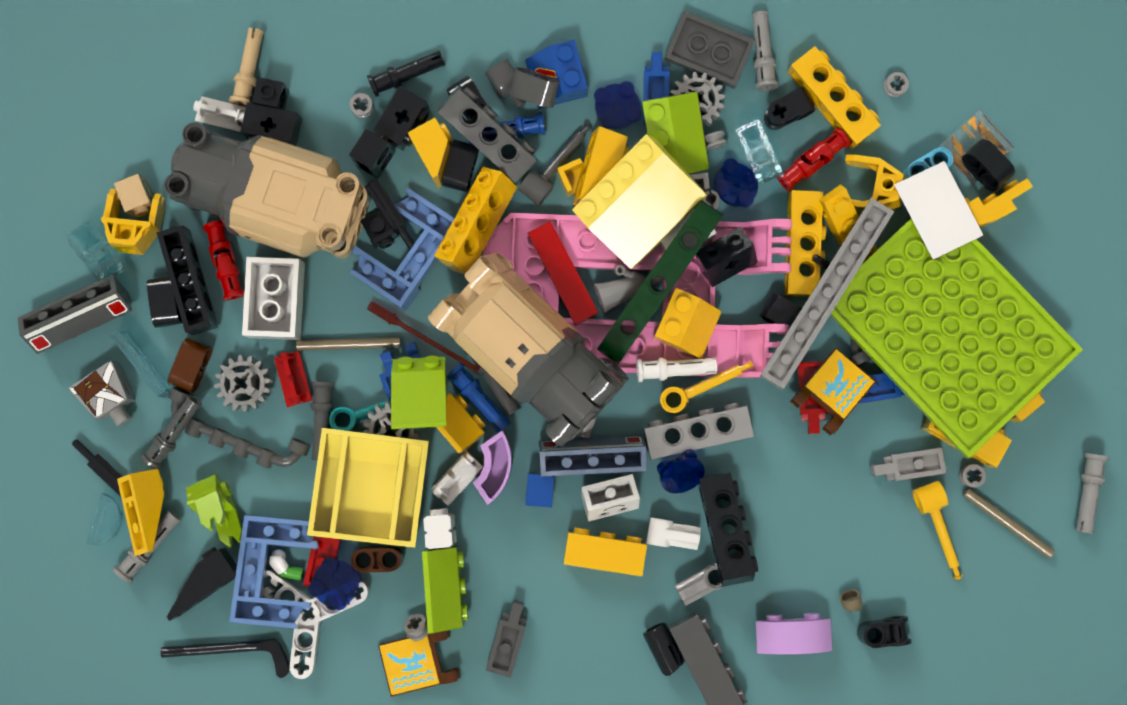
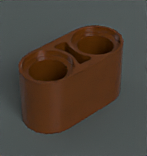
[168,338,212,393]
[351,546,404,573]

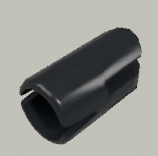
[643,622,685,676]

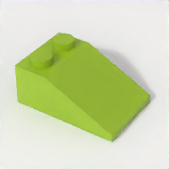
[391,355,447,429]

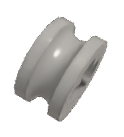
[883,72,909,97]
[350,93,374,119]
[705,130,728,151]
[959,464,986,488]
[403,614,428,641]

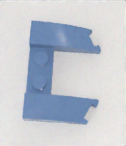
[349,188,454,311]
[229,515,319,629]

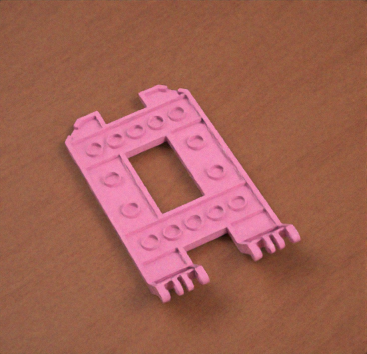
[483,213,792,378]

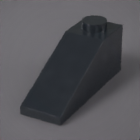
[167,547,237,621]

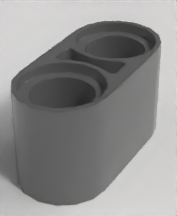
[509,67,560,108]

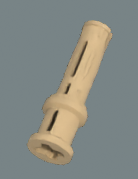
[229,28,264,107]

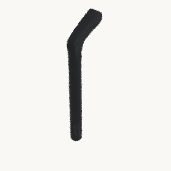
[161,639,290,678]

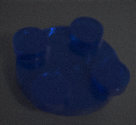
[594,81,641,129]
[714,158,762,208]
[657,449,705,494]
[308,557,361,610]

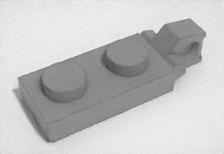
[870,447,946,481]

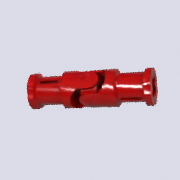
[776,128,851,192]
[202,220,245,301]

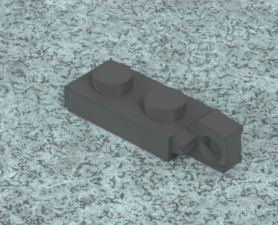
[486,600,527,678]

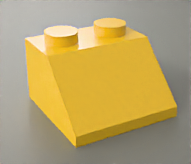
[408,118,453,188]
[653,288,722,359]
[436,393,486,454]

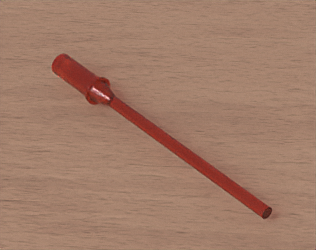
[367,301,480,373]

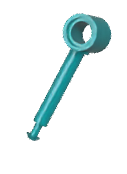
[329,398,391,432]

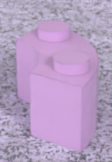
[473,431,512,505]
[756,613,832,654]

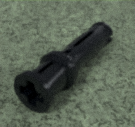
[367,50,445,97]

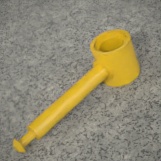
[660,360,754,413]
[912,481,963,580]

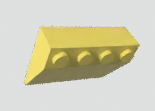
[572,134,707,269]

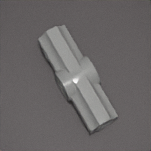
[674,551,742,606]

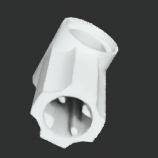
[646,517,701,550]

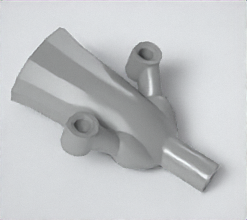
[594,265,663,314]

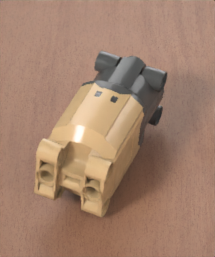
[164,122,371,259]
[428,253,629,446]

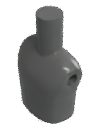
[486,59,526,109]

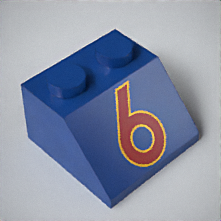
[525,39,588,109]

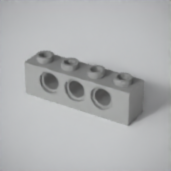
[643,402,754,460]

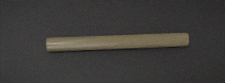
[296,337,401,351]
[962,488,1055,558]

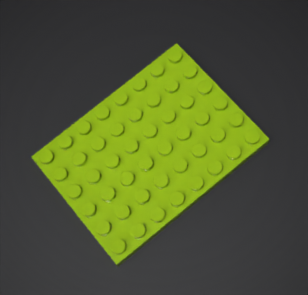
[830,218,1083,459]

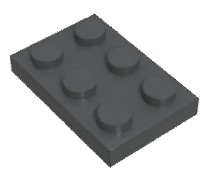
[664,11,755,89]

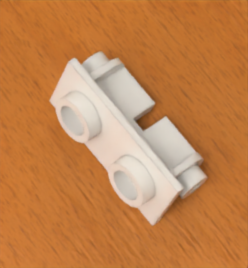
[193,96,246,132]
[431,451,483,506]

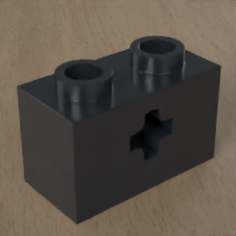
[374,86,430,151]
[240,102,302,146]
[696,227,758,287]

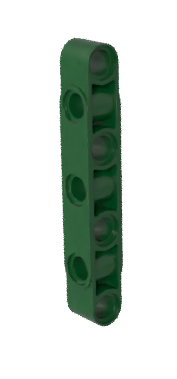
[597,200,723,364]

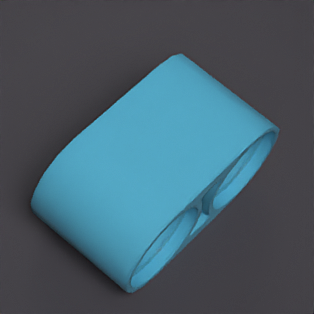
[902,147,953,179]

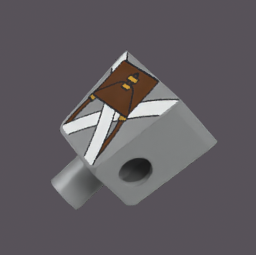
[69,360,135,427]

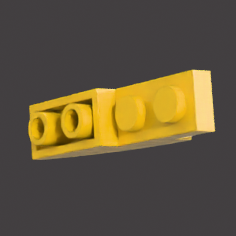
[965,178,1033,227]
[819,184,877,263]

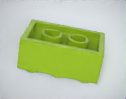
[642,91,709,174]
[422,546,468,634]

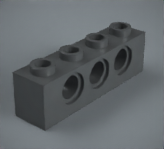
[438,85,537,183]

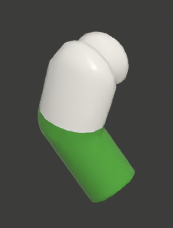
[269,549,304,581]

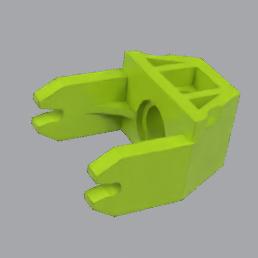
[186,474,242,548]

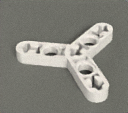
[262,570,370,679]

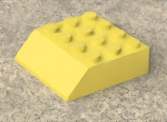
[307,428,429,548]

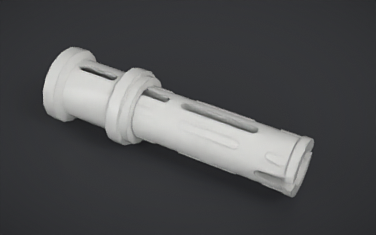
[636,357,717,382]

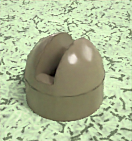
[839,589,862,612]

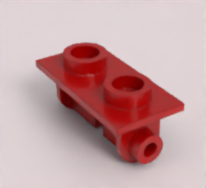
[274,351,313,408]

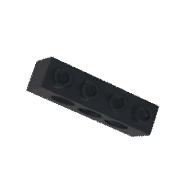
[156,225,218,335]
[698,473,758,587]

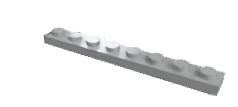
[760,198,895,391]

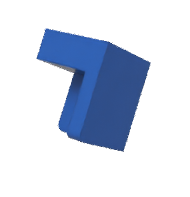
[525,473,554,508]

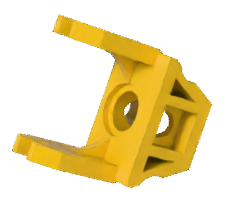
[845,155,905,212]
[101,189,165,255]

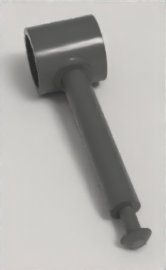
[518,124,592,206]

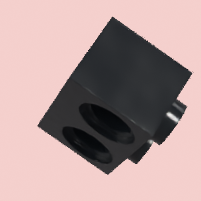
[349,129,395,179]

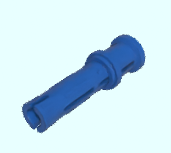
[468,112,546,144]
[447,362,512,433]

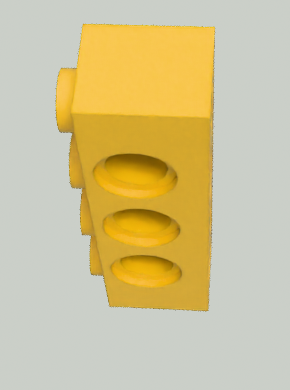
[787,46,881,150]
[434,167,517,274]
[784,190,826,298]

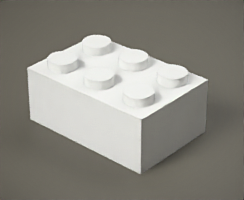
[242,257,305,340]

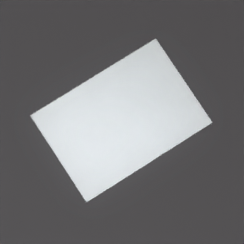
[894,161,983,259]

